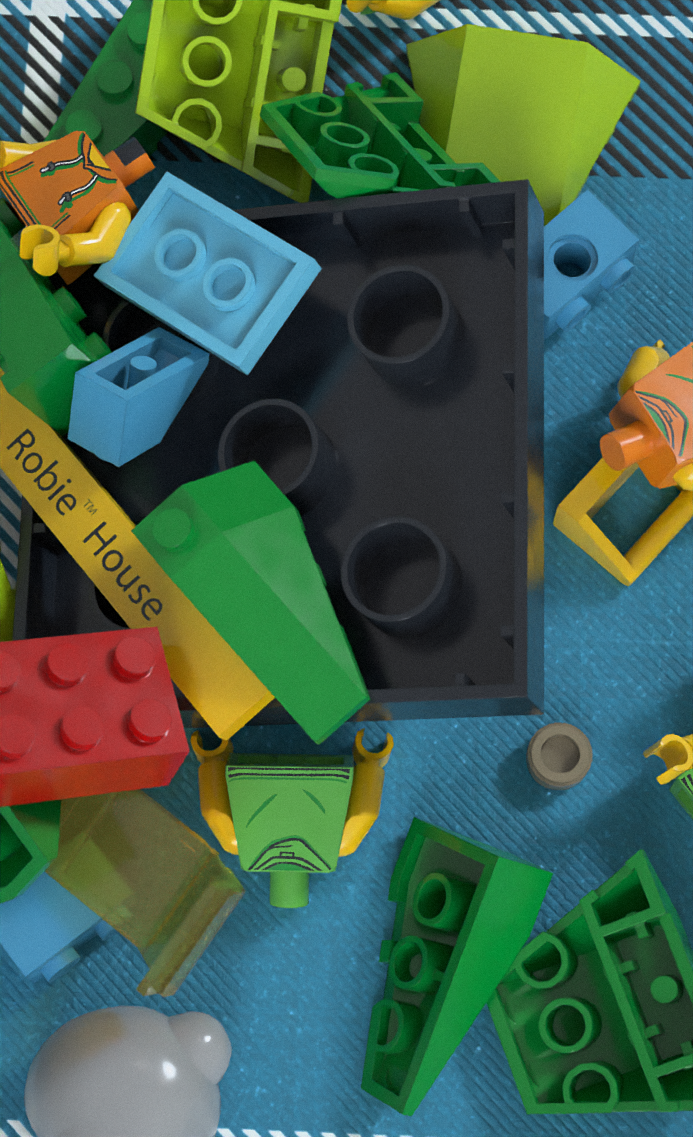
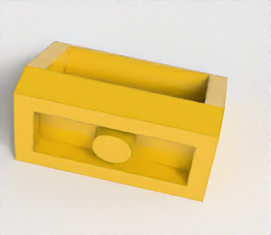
[553,457,693,586]

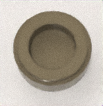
[526,723,593,790]

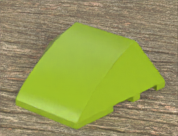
[135,0,342,203]
[406,24,641,226]

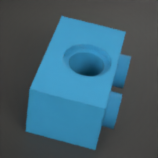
[544,189,639,341]

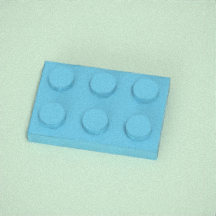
[94,171,322,376]

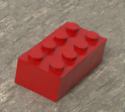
[0,627,190,807]

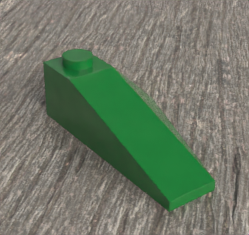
[131,461,370,745]
[361,817,553,1116]

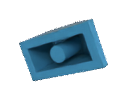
[68,327,210,467]

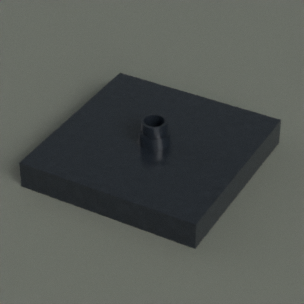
[13,179,544,728]

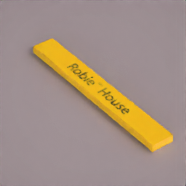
[0,368,275,741]

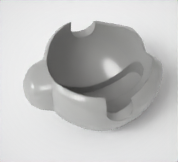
[24,1005,232,1137]

